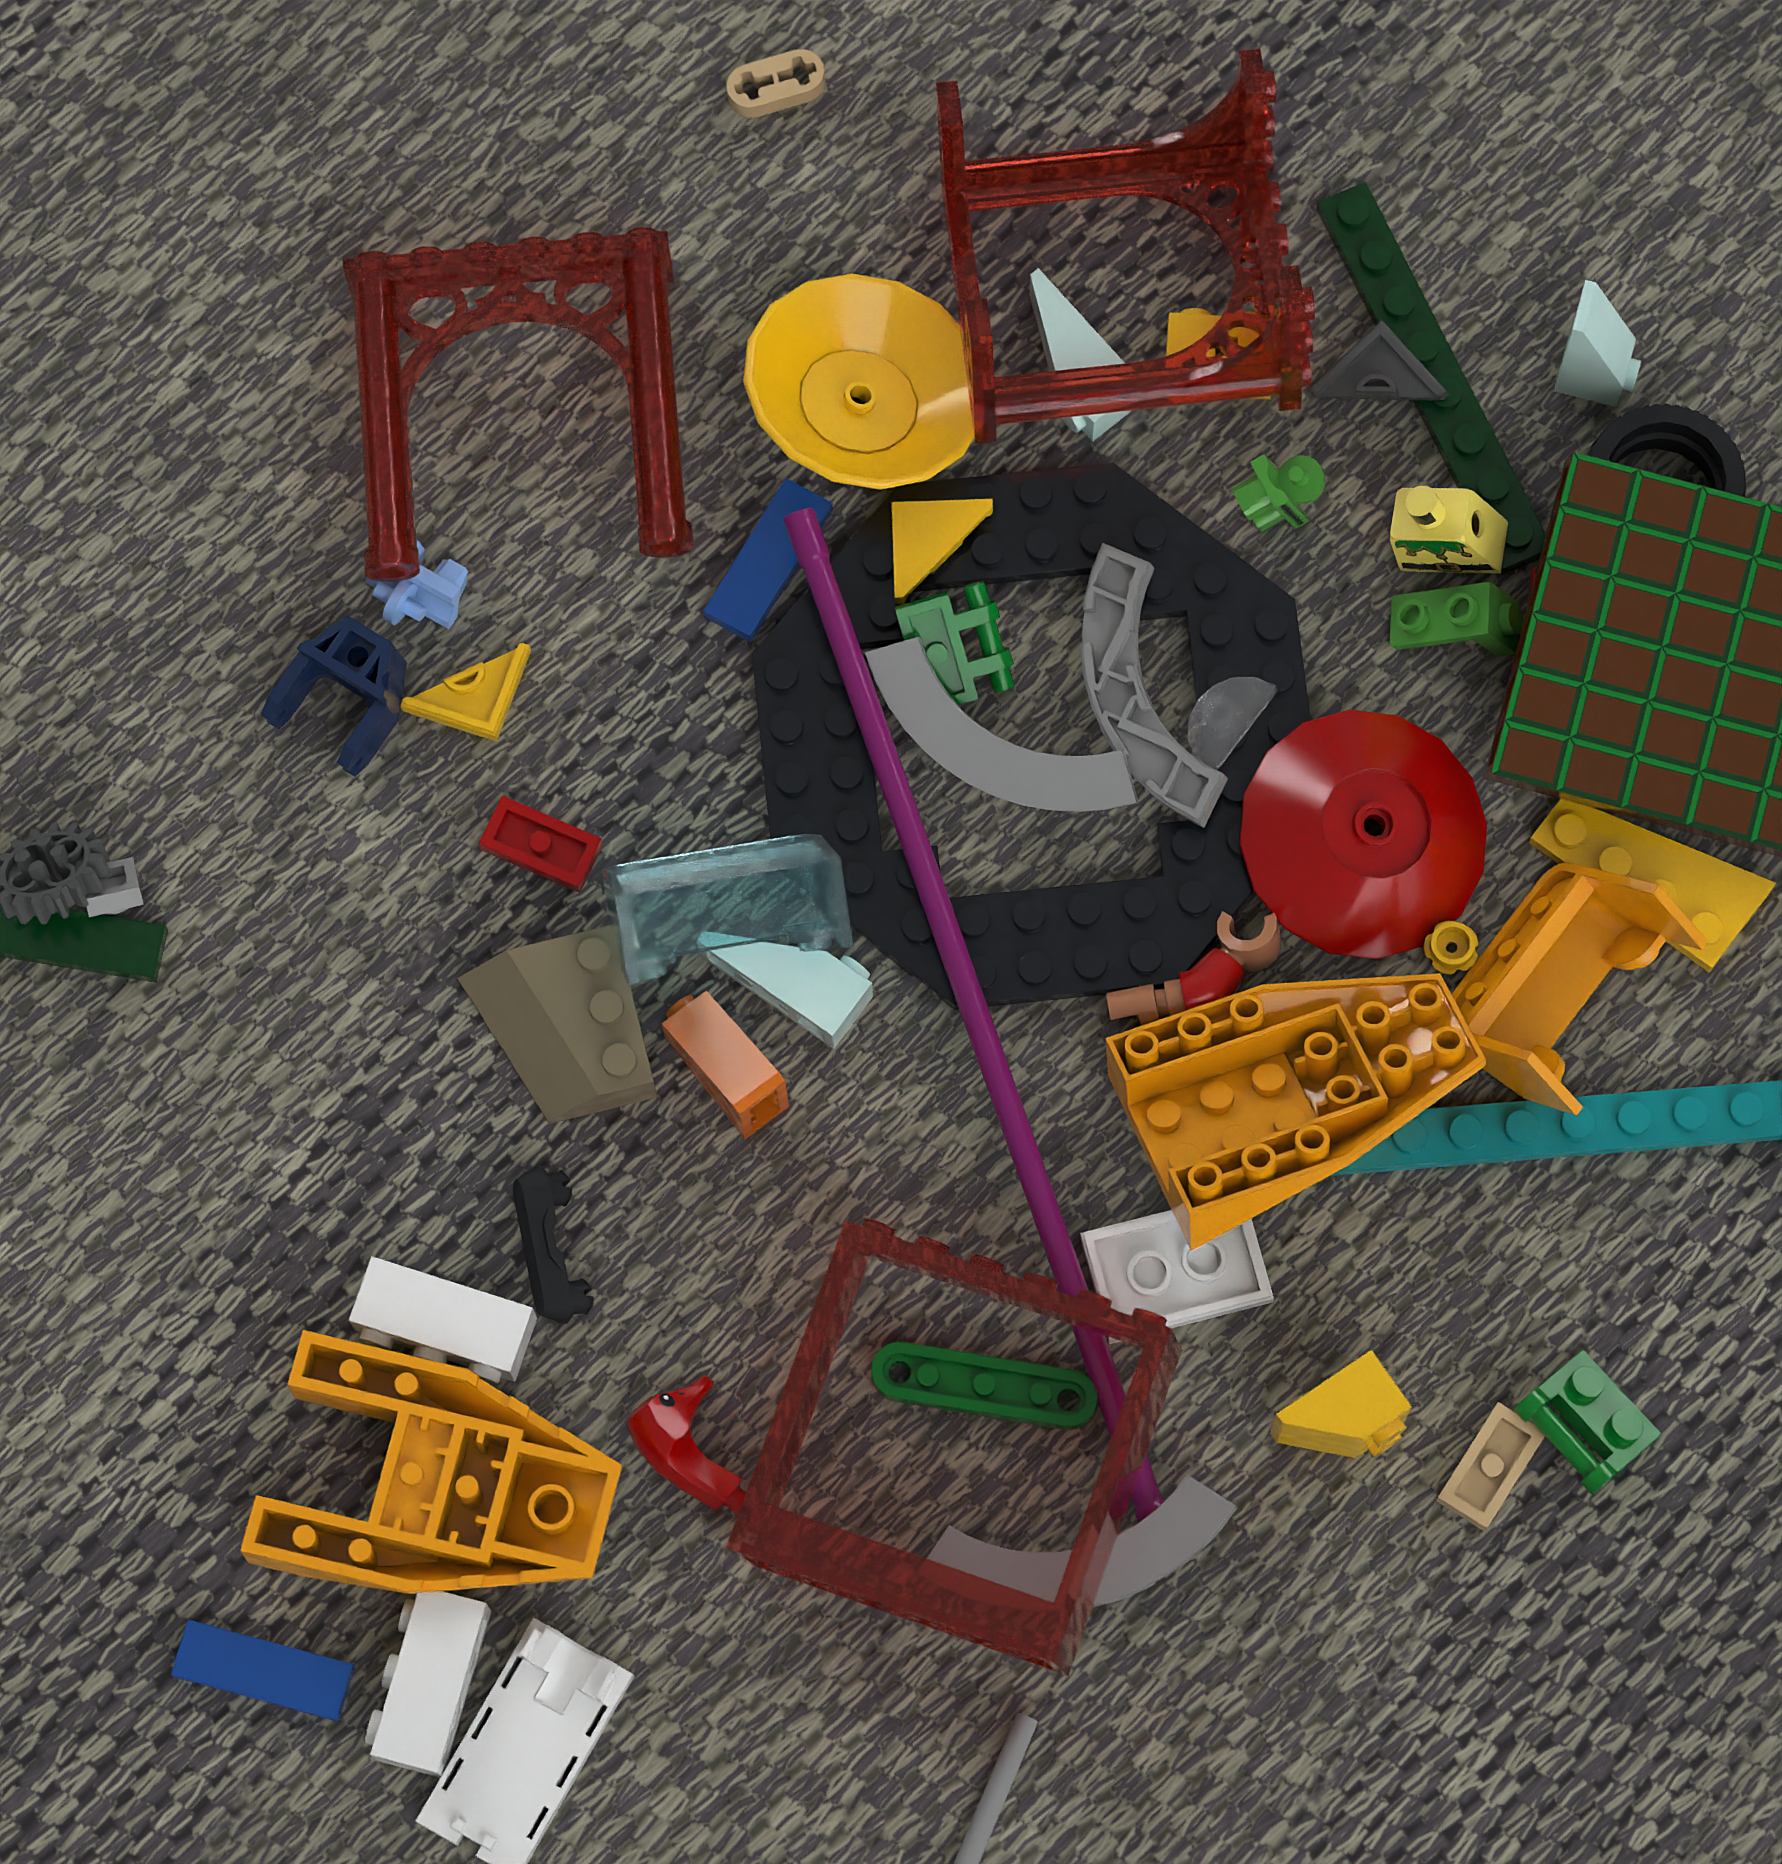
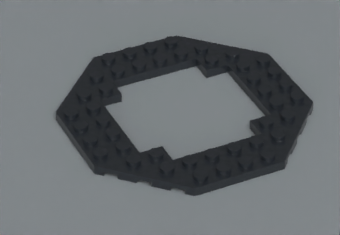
[752,463,1311,1010]

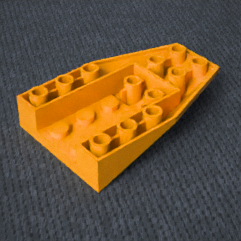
[1105,973,1486,1251]

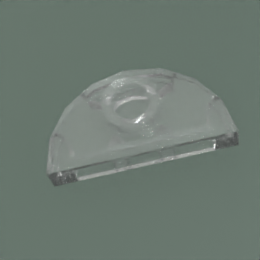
[1187,677,1278,770]

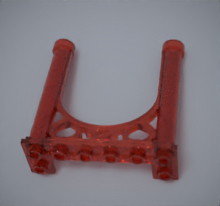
[343,227,694,582]

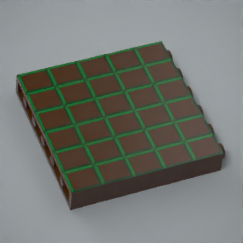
[1483,452,1782,857]

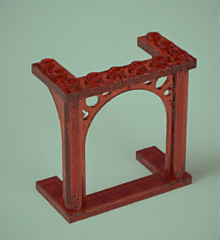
[936,49,1315,443]

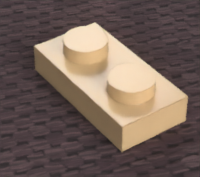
[1436,1402,1545,1532]

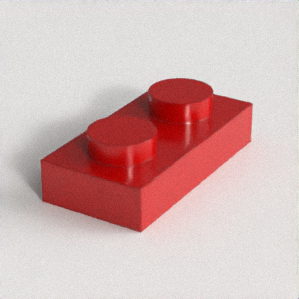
[478,796,603,893]

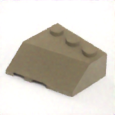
[457,924,658,1124]

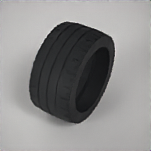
[1587,404,1746,497]

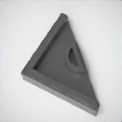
[1307,321,1449,401]

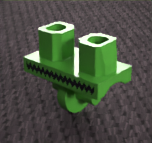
[1232,454,1326,532]

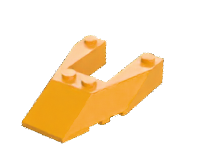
[240,1330,622,1594]

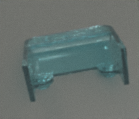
[602,834,854,985]

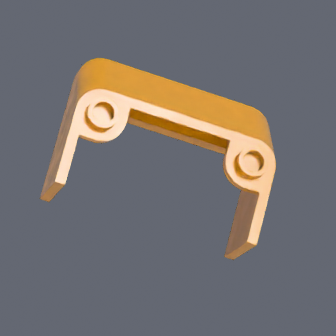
[1452,862,1708,1116]

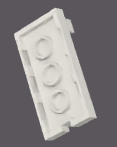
[416,1618,634,1864]

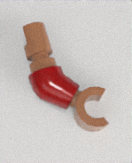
[1106,911,1282,1026]

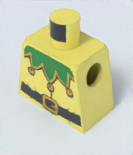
[1390,486,1508,573]

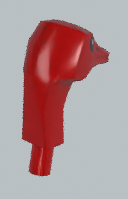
[626,1375,764,1525]

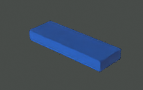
[703,478,833,643]
[171,1620,355,1722]

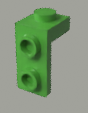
[1390,582,1523,656]

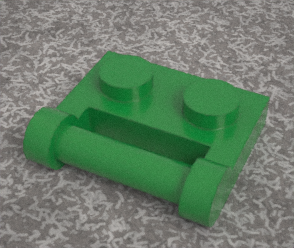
[1513,1350,1661,1495]

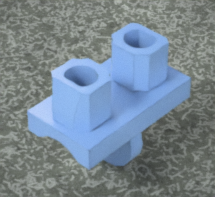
[366,533,468,629]

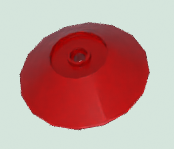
[1239,709,1487,960]

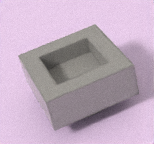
[85,857,144,917]

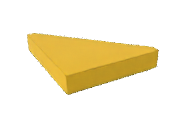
[892,499,993,604]
[400,643,531,742]

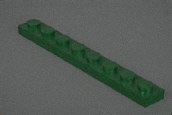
[1316,181,1546,575]

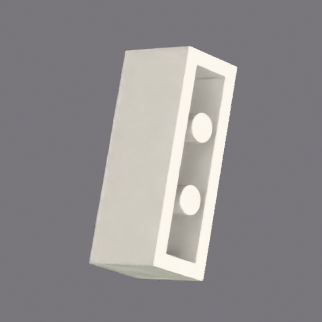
[349,1256,537,1385]
[365,1591,491,1778]

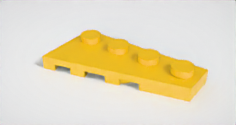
[1529,799,1776,973]

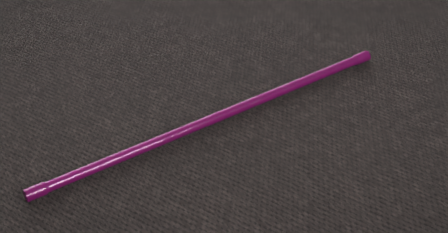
[783,508,1164,1523]

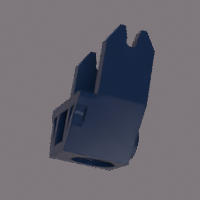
[261,615,407,777]

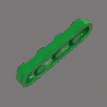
[871,1342,1097,1430]

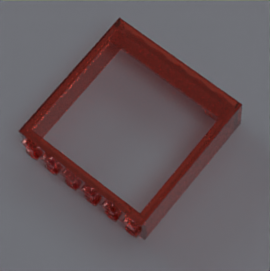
[726,1218,1182,1676]

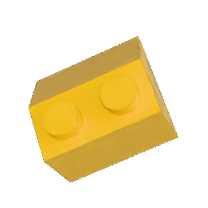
[1270,1350,1412,1458]

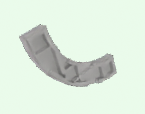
[1080,543,1228,828]
[865,637,1139,812]
[918,1474,1237,1613]

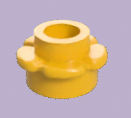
[1424,921,1478,975]

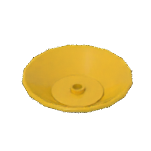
[743,273,987,490]

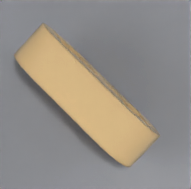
[727,49,825,118]

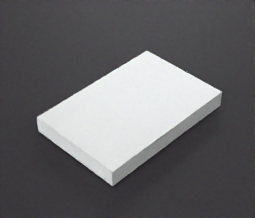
[1080,1210,1274,1344]

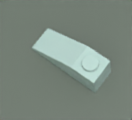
[1030,268,1143,442]
[1554,280,1641,407]
[697,933,873,1049]

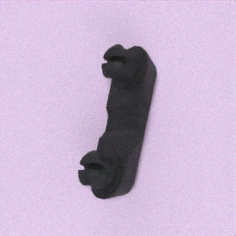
[513,1166,594,1324]

